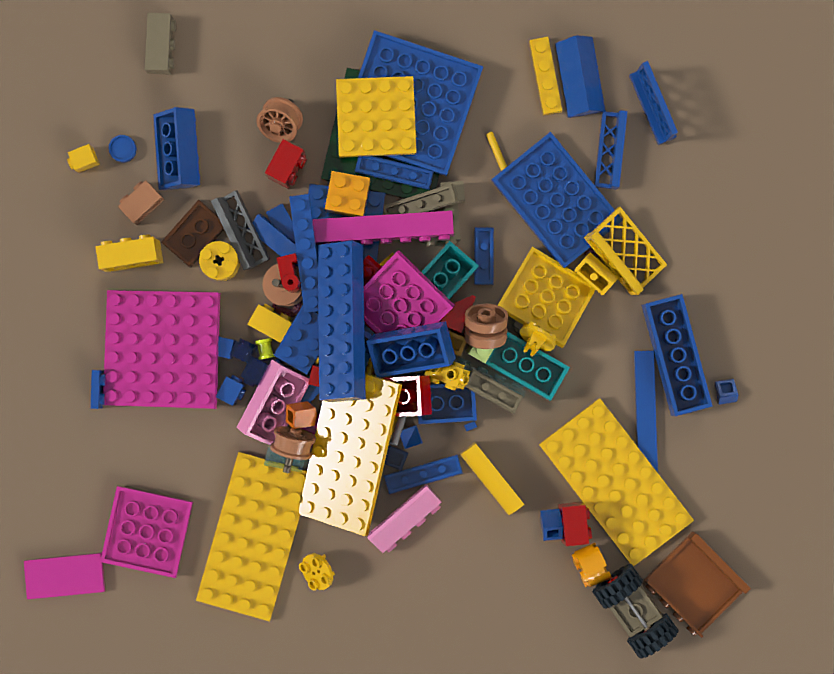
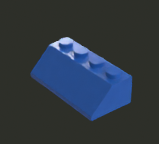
[153,107,200,190]

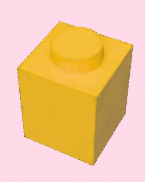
[67,144,100,173]

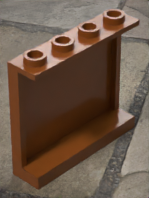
[644,531,751,638]

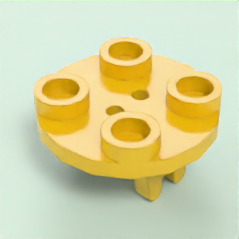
[520,321,557,356]
[299,553,335,590]

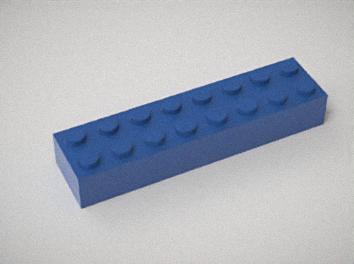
[318,240,366,402]

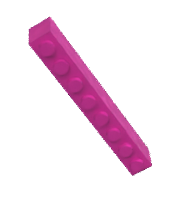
[313,211,454,245]

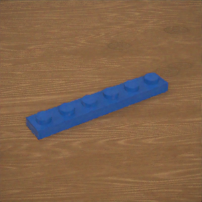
[289,194,318,313]

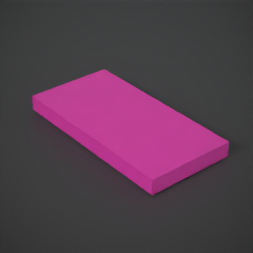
[24,553,105,599]

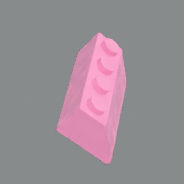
[236,360,309,446]
[367,484,441,553]

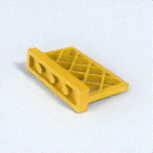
[584,207,667,295]

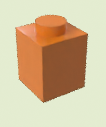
[286,401,317,429]

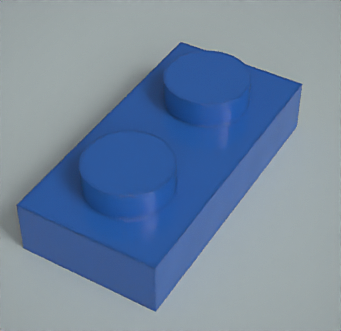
[91,370,106,409]

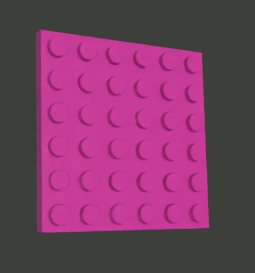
[103,290,220,409]

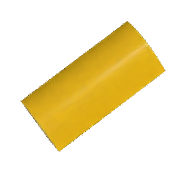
[460,442,525,515]

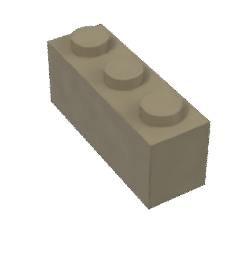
[145,13,176,75]

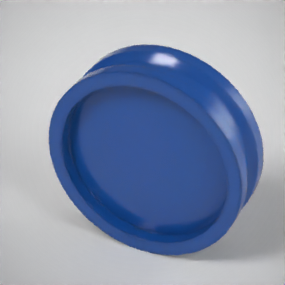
[109,135,137,163]

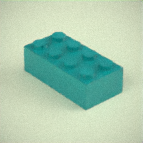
[482,332,570,401]

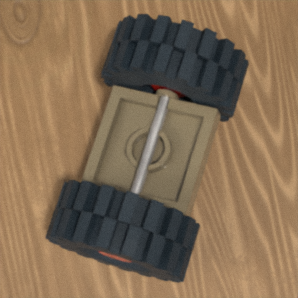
[592,564,679,659]

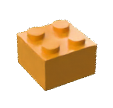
[325,171,371,217]

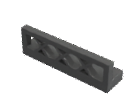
[211,190,270,270]

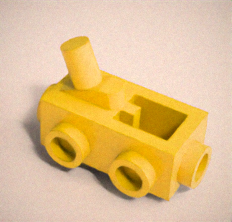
[424,361,470,391]

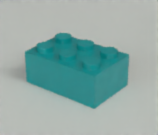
[422,241,479,300]

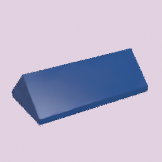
[555,35,606,118]

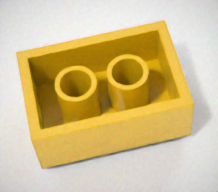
[95,234,163,272]

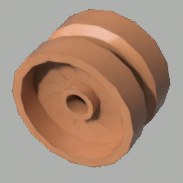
[464,304,508,349]

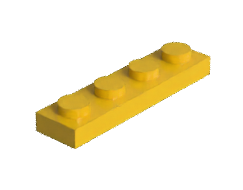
[529,37,562,115]

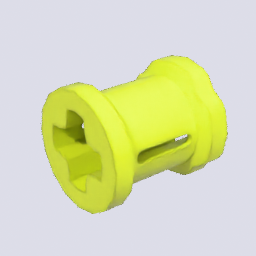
[255,338,275,360]

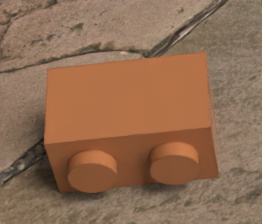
[118,180,165,225]

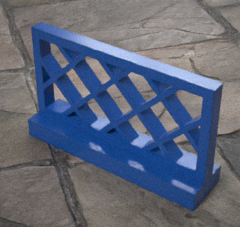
[629,61,678,145]

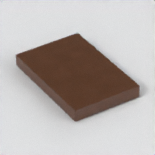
[161,200,224,268]

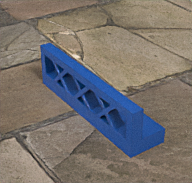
[594,110,628,190]

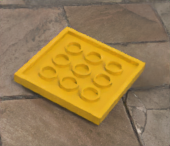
[336,76,416,157]
[497,246,595,348]

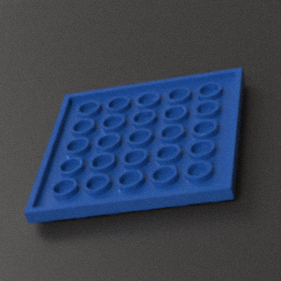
[337,30,483,176]

